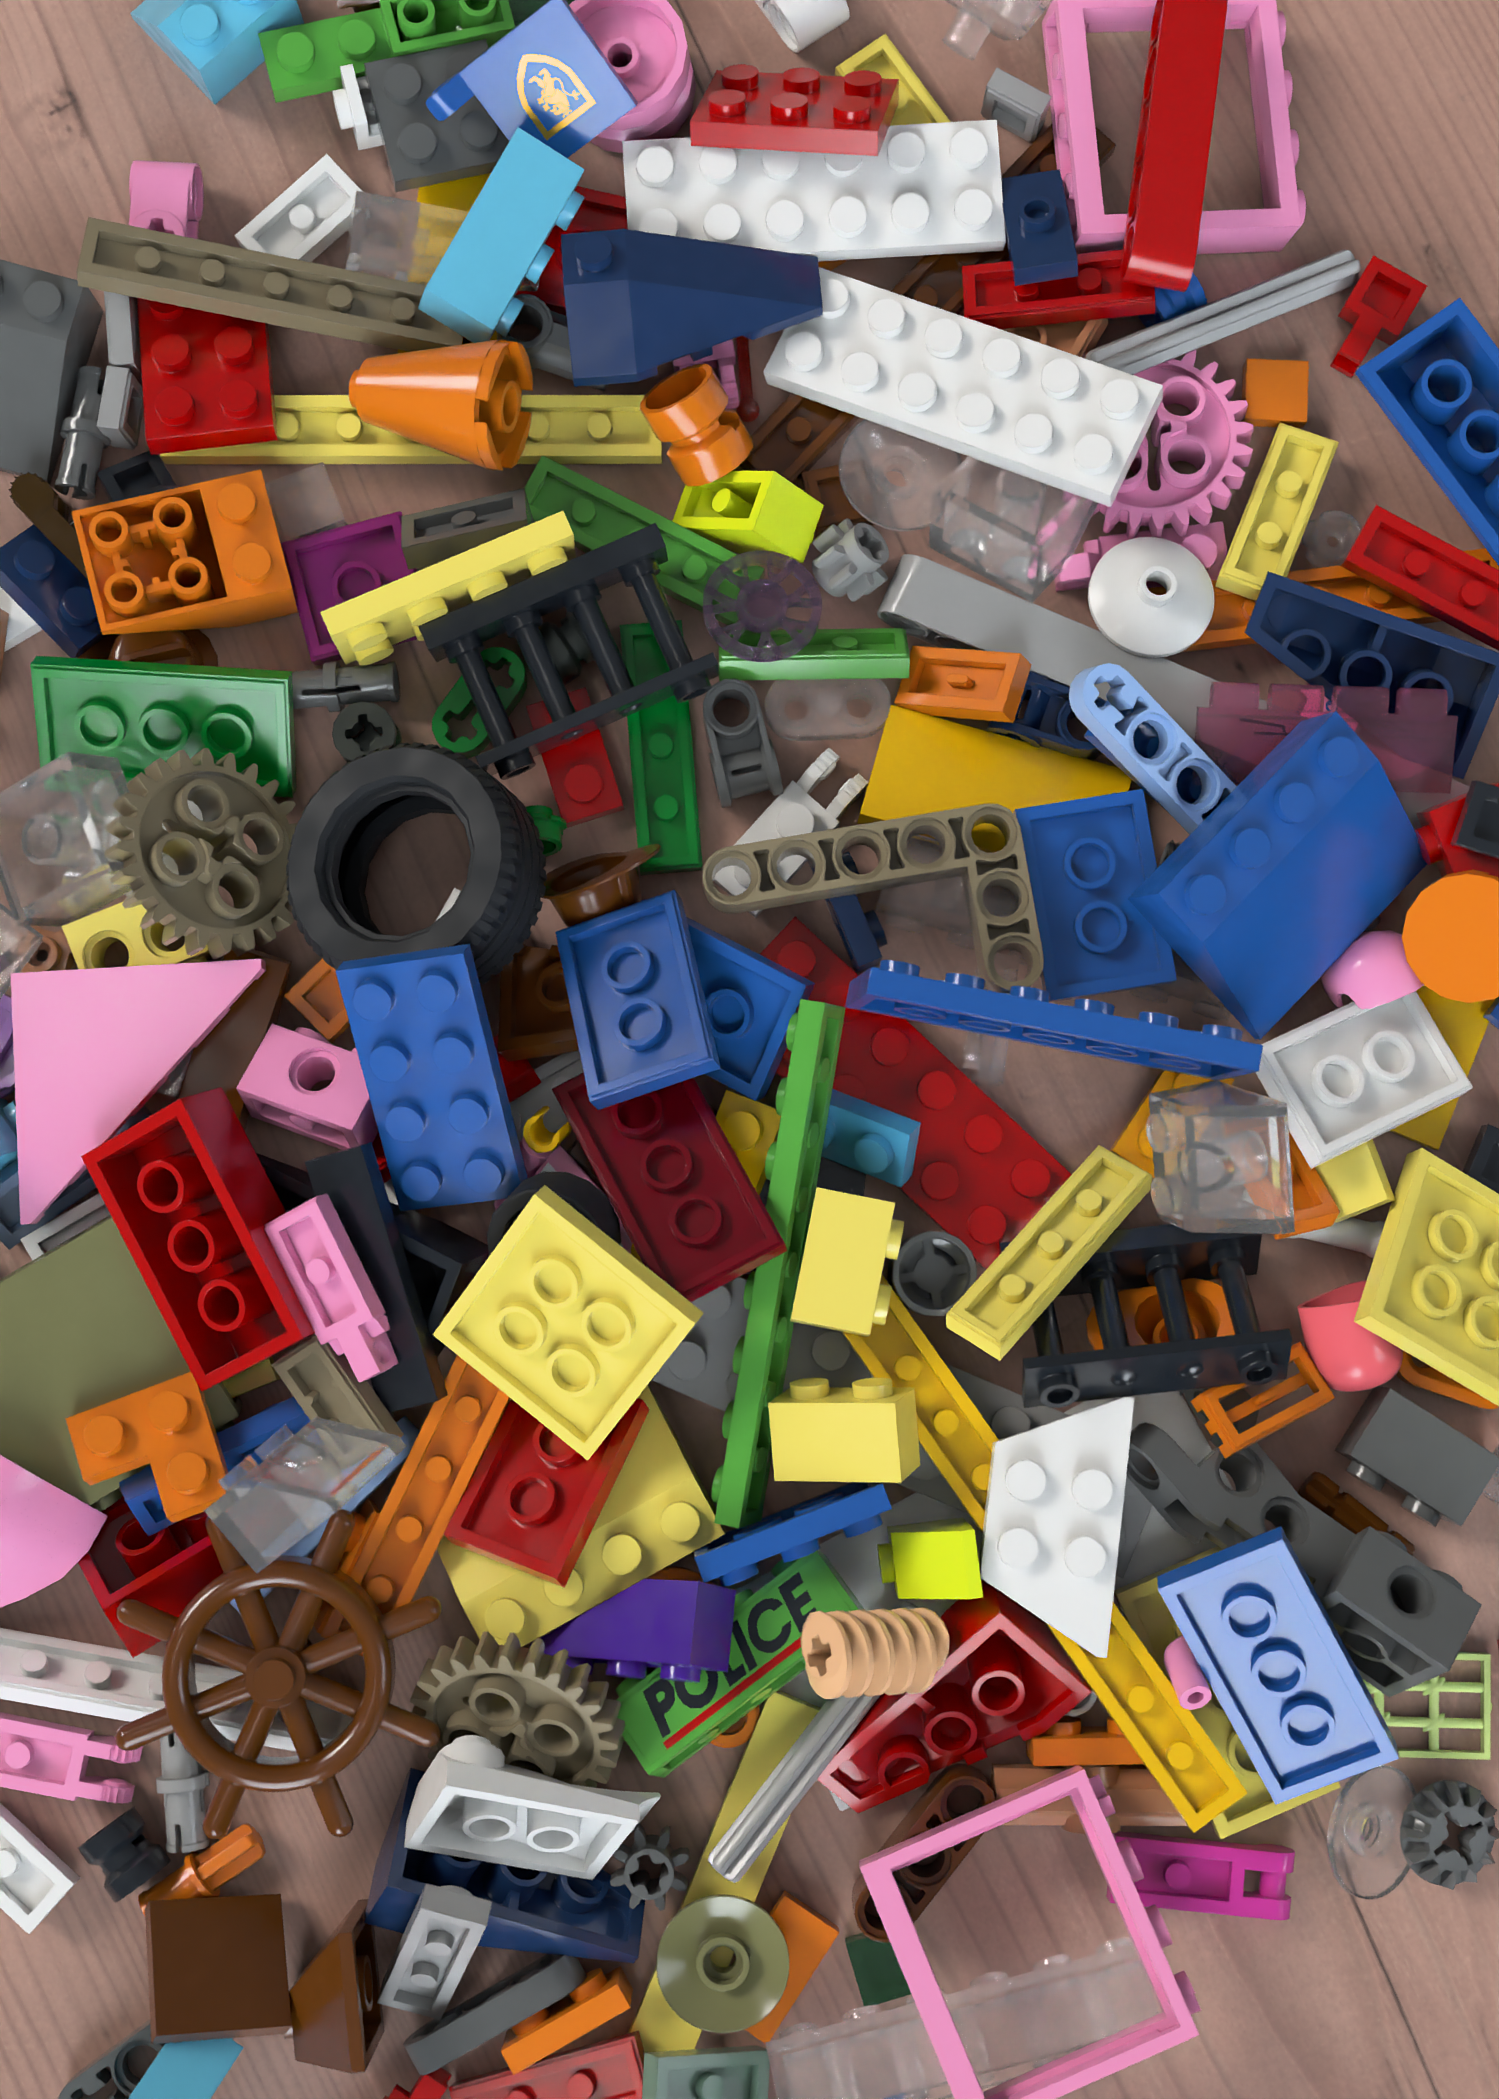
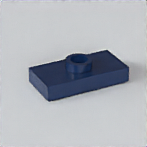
[1001,169,1078,286]

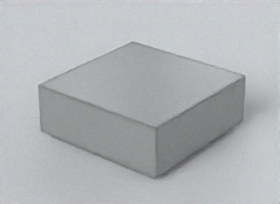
[981,68,1052,142]
[97,365,144,450]

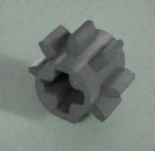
[610,1823,690,1911]

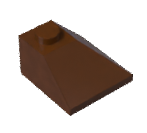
[283,1899,384,2074]

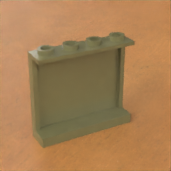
[0,1214,243,1512]

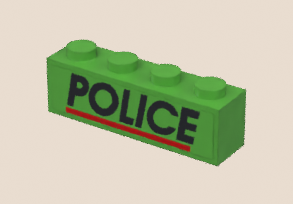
[615,1550,865,1778]

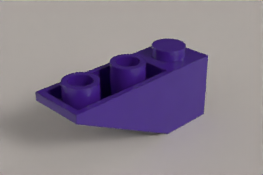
[530,1579,736,1683]

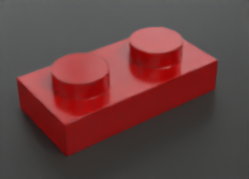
[526,687,625,828]

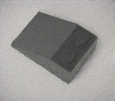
[0,259,104,484]

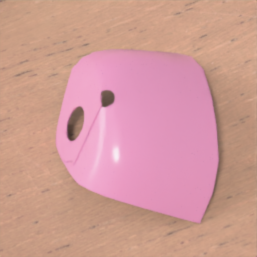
[0,1455,108,1608]

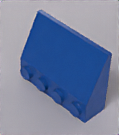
[1128,711,1427,1040]

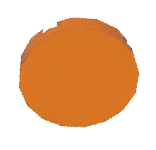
[1402,870,1499,1003]

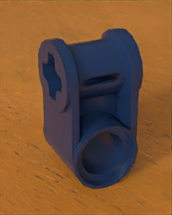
[986,672,1106,761]

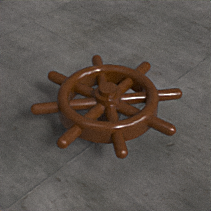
[115,1509,442,1839]

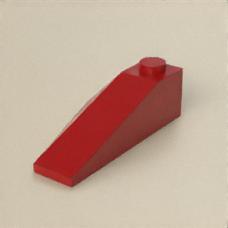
[78,1449,341,1658]
[817,1579,1092,1813]

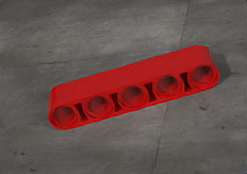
[1120,0,1228,292]

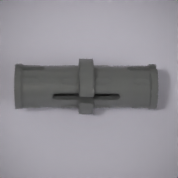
[54,366,111,500]
[292,661,400,712]

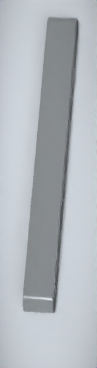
[877,554,1470,830]

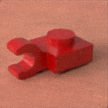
[1330,255,1427,378]

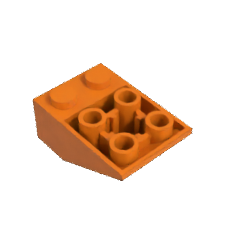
[71,469,298,635]

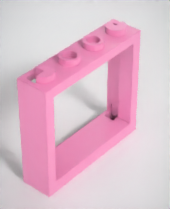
[1042,0,1306,254]
[859,1765,1201,2099]

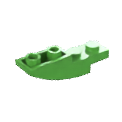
[258,0,515,103]

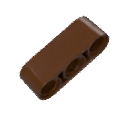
[852,1763,996,1943]

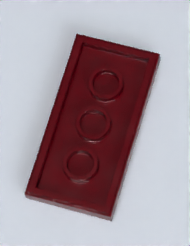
[552,1072,788,1302]

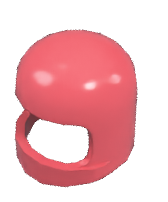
[1297,1280,1403,1392]

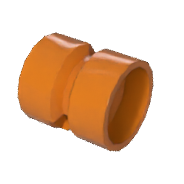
[640,364,753,486]

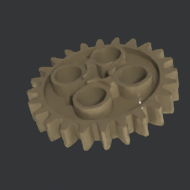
[104,748,297,959]
[410,1632,625,1788]

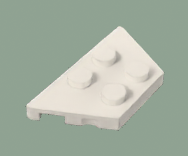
[979,1397,1135,1658]

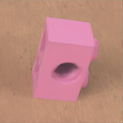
[236,1024,379,1150]

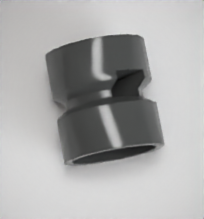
[887,1231,977,1316]

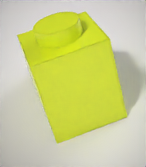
[672,471,824,563]
[877,1517,983,1599]

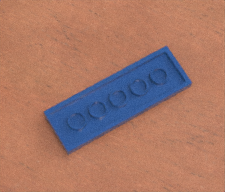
[845,960,1263,1081]

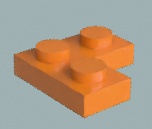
[65,1372,237,1523]

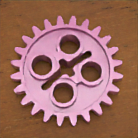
[1064,350,1254,540]

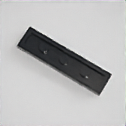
[305,1142,448,1412]

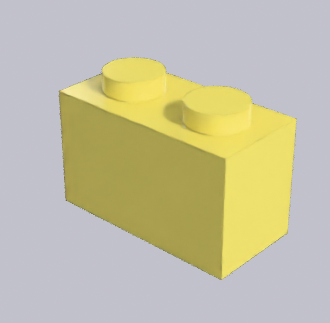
[790,1187,904,1337]
[768,1378,920,1483]

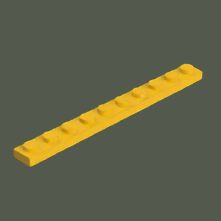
[842,1275,1248,1833]

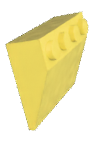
[437,1384,726,1647]

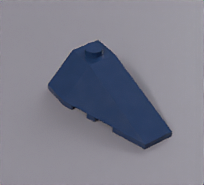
[561,229,823,387]
[1244,571,1499,780]
[363,1768,645,1963]

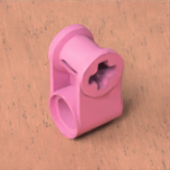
[129,160,204,239]

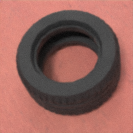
[286,742,547,985]

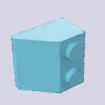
[130,0,304,105]

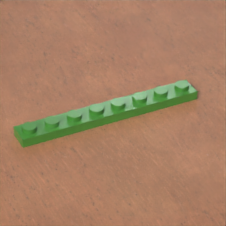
[711,999,846,1529]

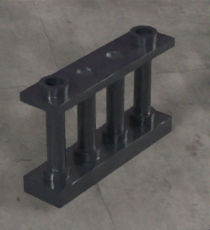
[418,523,719,780]
[1000,1215,1293,1408]

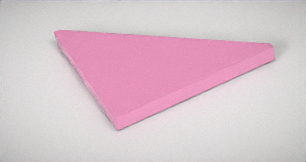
[10,959,266,1225]

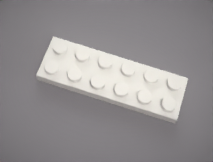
[622,119,1006,262]
[763,267,1163,507]

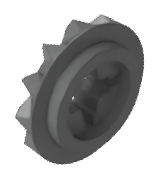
[1400,1780,1499,1890]

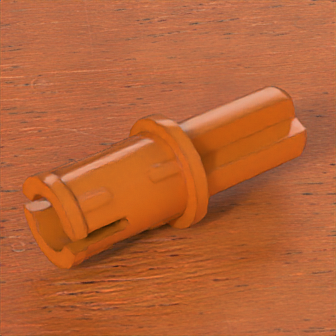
[138,1823,266,1916]

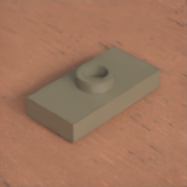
[272,1335,404,1473]

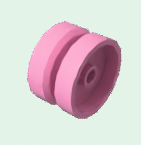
[569,0,696,153]

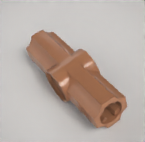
[990,1764,1187,1834]

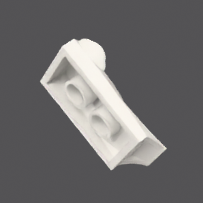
[404,1735,661,1880]

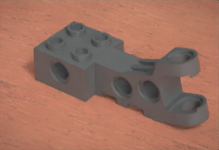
[1126,1387,1482,1697]

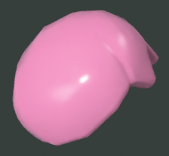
[1321,930,1424,1009]

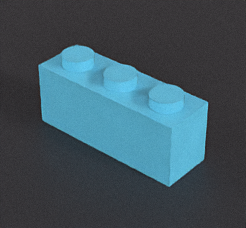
[418,127,585,343]

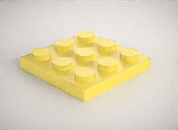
[1354,1148,1499,1406]
[433,1185,704,1461]

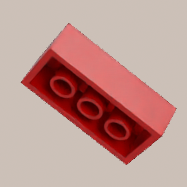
[81,1087,315,1392]

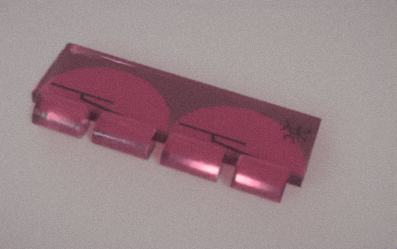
[1192,682,1458,794]

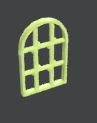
[1363,1652,1492,1760]

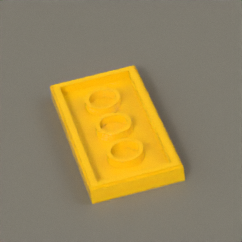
[857,705,1132,853]

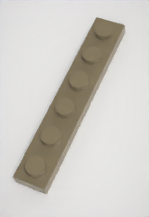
[77,217,463,352]

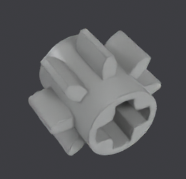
[812,518,889,602]

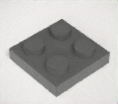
[364,39,509,192]

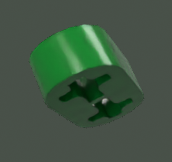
[432,647,527,759]

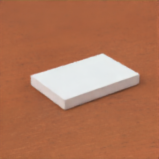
[1255,991,1473,1169]

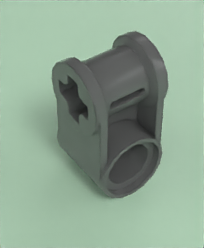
[703,679,783,808]

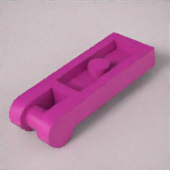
[1106,1831,1295,1920]

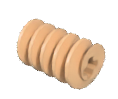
[801,1607,950,1699]

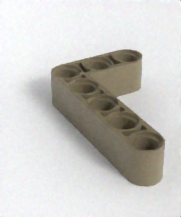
[702,804,1044,993]

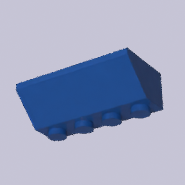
[1355,298,1499,566]

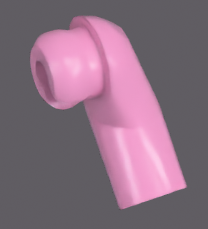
[1164,1635,1212,1710]

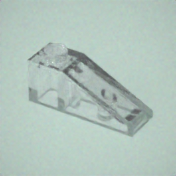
[344,191,540,291]

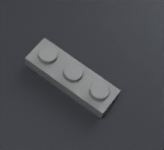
[377,1884,492,2020]

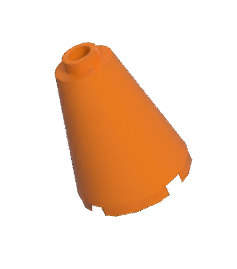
[349,339,533,471]

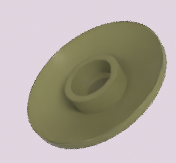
[656,1894,789,2033]

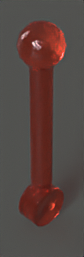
[735,335,760,423]

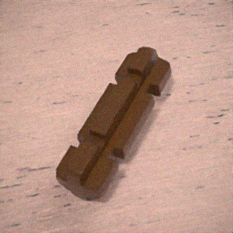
[1297,1471,1415,1556]

